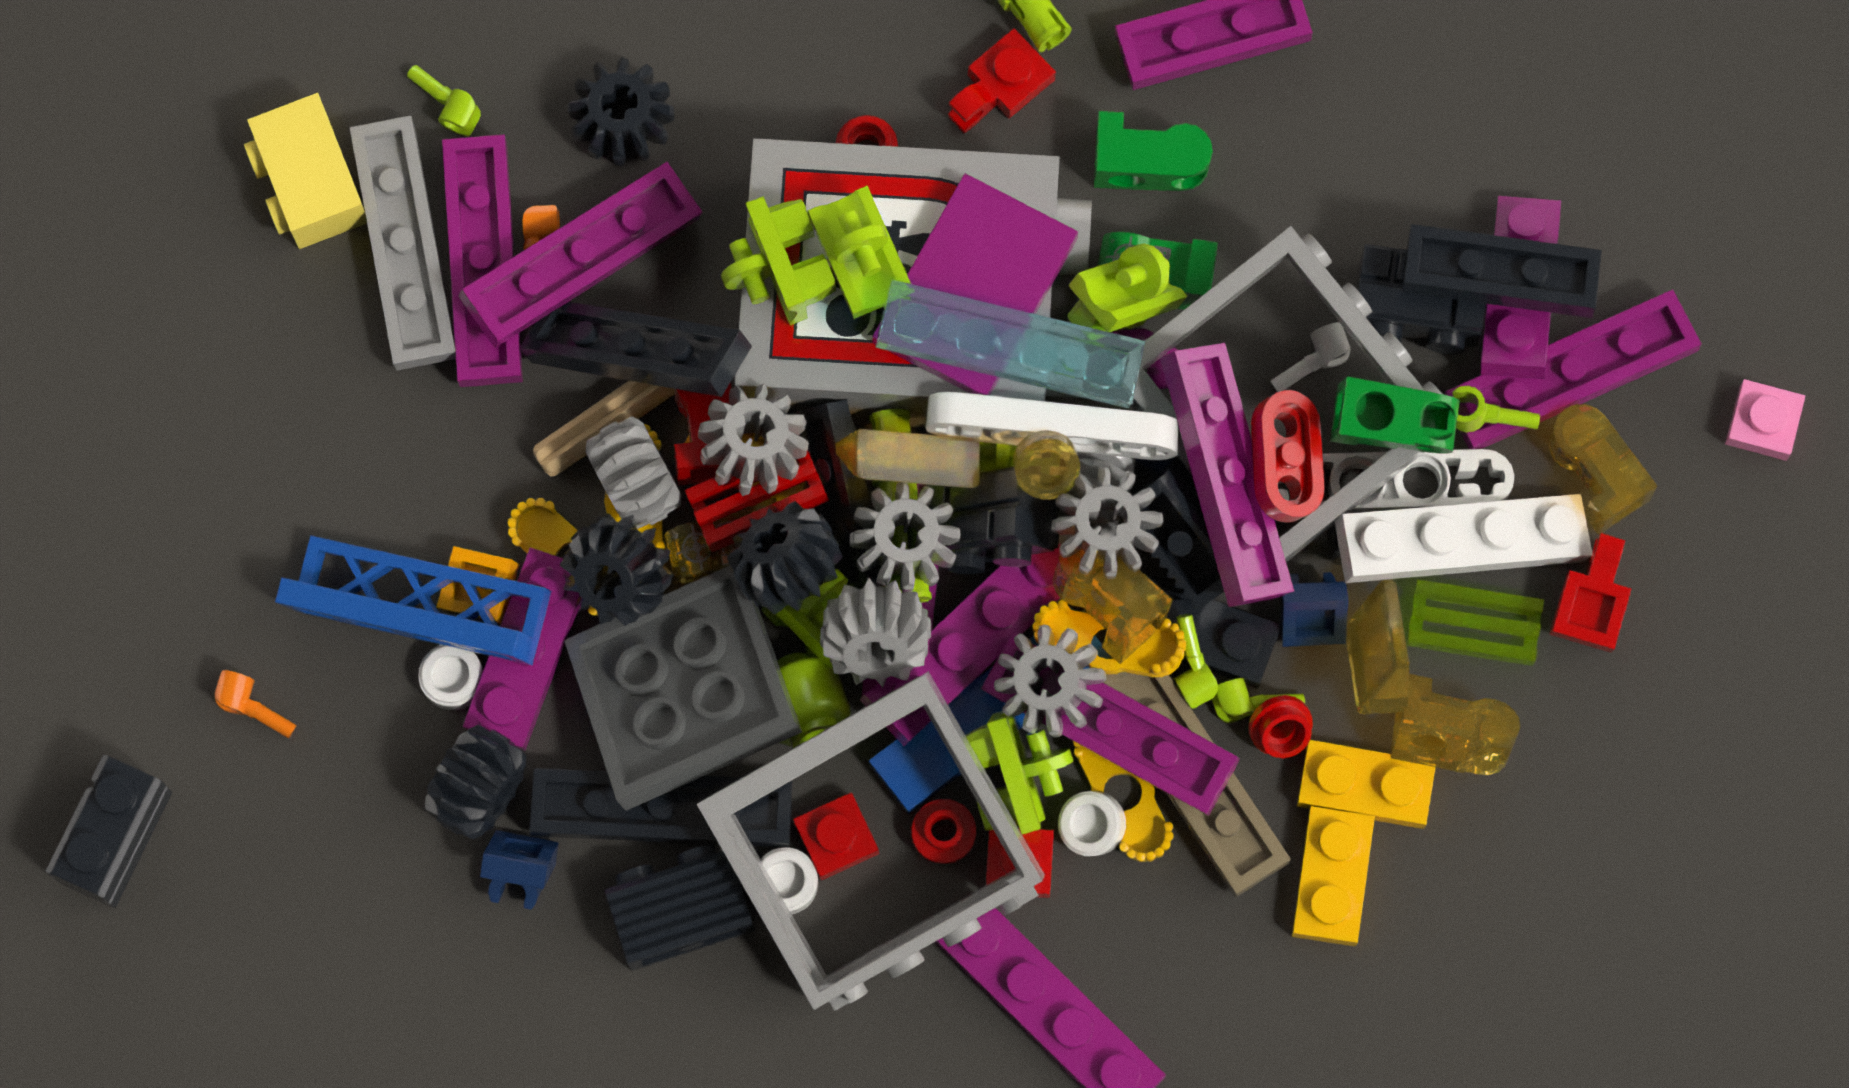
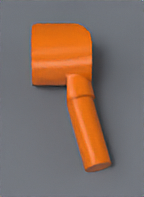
[523,205,560,250]
[214,670,297,739]

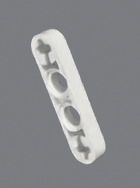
[926,392,1180,460]
[1278,449,1514,517]

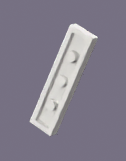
[1334,494,1593,583]

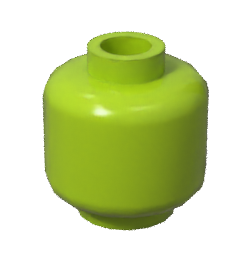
[777,653,851,748]

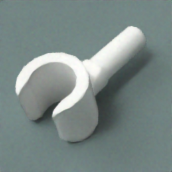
[1271,322,1351,392]

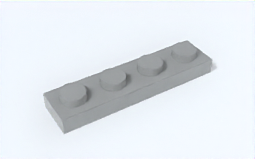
[350,115,456,371]

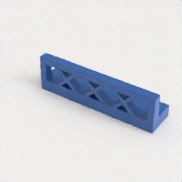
[275,535,552,666]

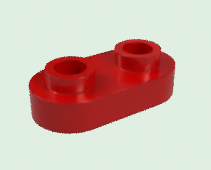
[1251,390,1324,522]

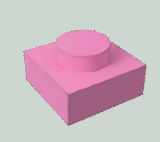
[1725,379,1805,461]

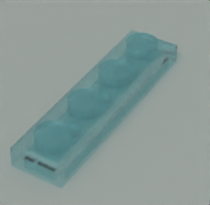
[875,280,1146,408]

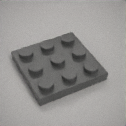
[564,566,802,811]

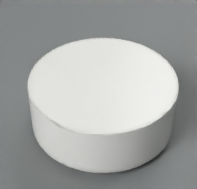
[418,645,483,710]
[1058,791,1126,856]
[760,848,818,914]

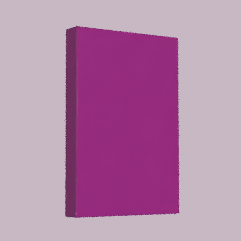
[872,173,1078,396]

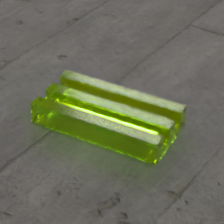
[1406,579,1544,666]

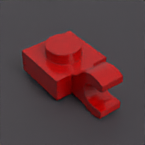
[948,28,1056,134]
[1549,533,1632,653]

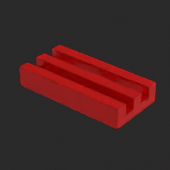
[685,450,830,552]

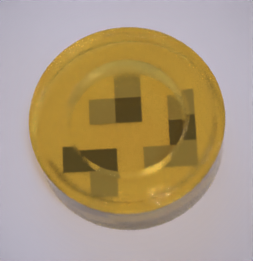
[1013,430,1080,499]

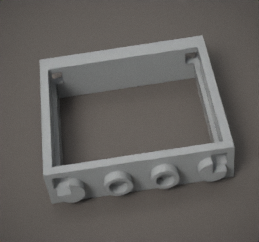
[1110,226,1442,562]
[697,671,1045,1011]

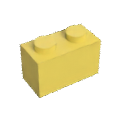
[244,93,367,249]

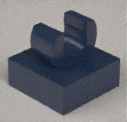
[1280,572,1348,647]
[480,830,559,910]

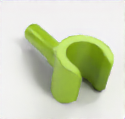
[407,65,481,137]
[1452,386,1540,432]
[1173,613,1218,709]
[1212,678,1305,723]

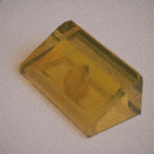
[836,429,980,488]
[1346,579,1409,714]

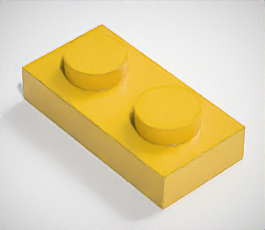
[1297,740,1436,829]
[1291,806,1375,947]

